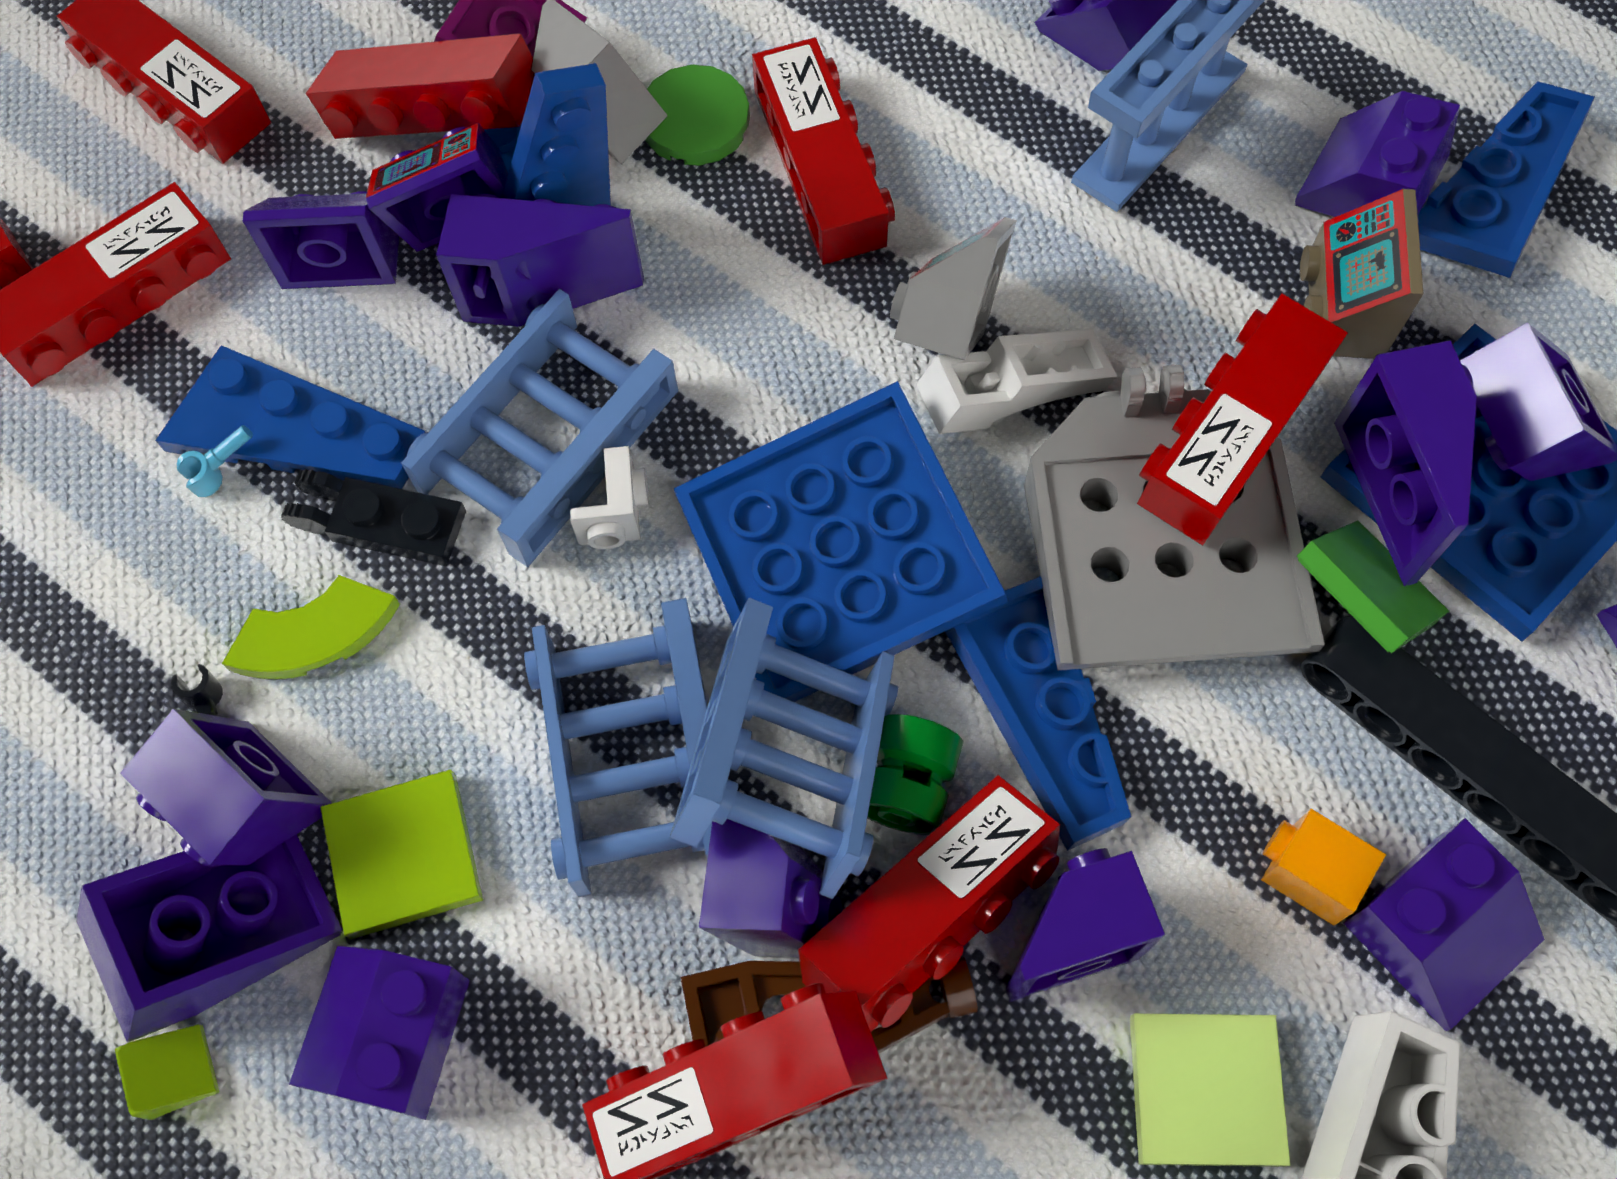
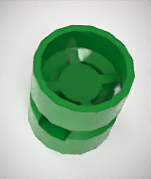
[867,714,964,835]

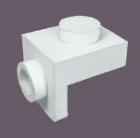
[570,446,649,549]

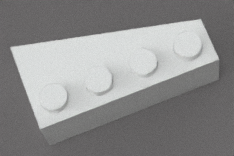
[1301,1011,1460,1179]

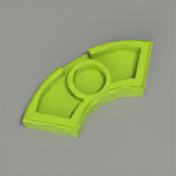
[222,575,400,679]

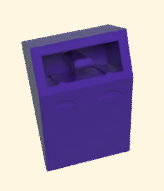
[436,194,644,327]

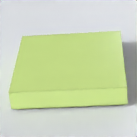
[1130,1013,1290,1167]

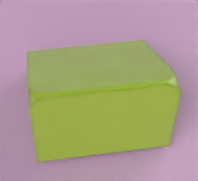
[115,1024,220,1120]

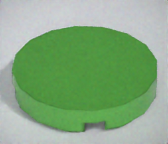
[645,65,750,166]

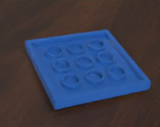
[1320,324,1617,642]
[673,381,1008,702]

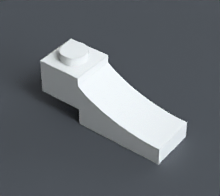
[916,329,1117,434]

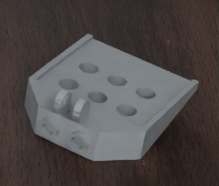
[1024,365,1325,670]

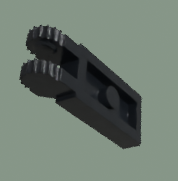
[281,469,466,566]

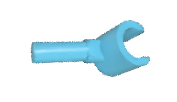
[177,425,253,497]

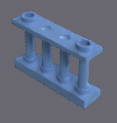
[1071,0,1265,212]
[401,289,678,567]
[524,598,712,897]
[670,598,898,899]

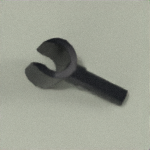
[171,664,223,716]

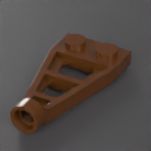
[680,956,978,1053]

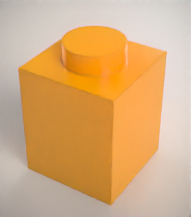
[1261,809,1386,926]

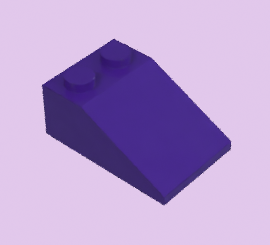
[1334,341,1477,586]
[76,834,342,1043]

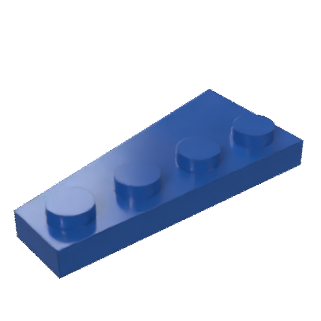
[502,63,611,206]
[1418,81,1595,278]
[155,345,426,489]
[945,576,1132,851]

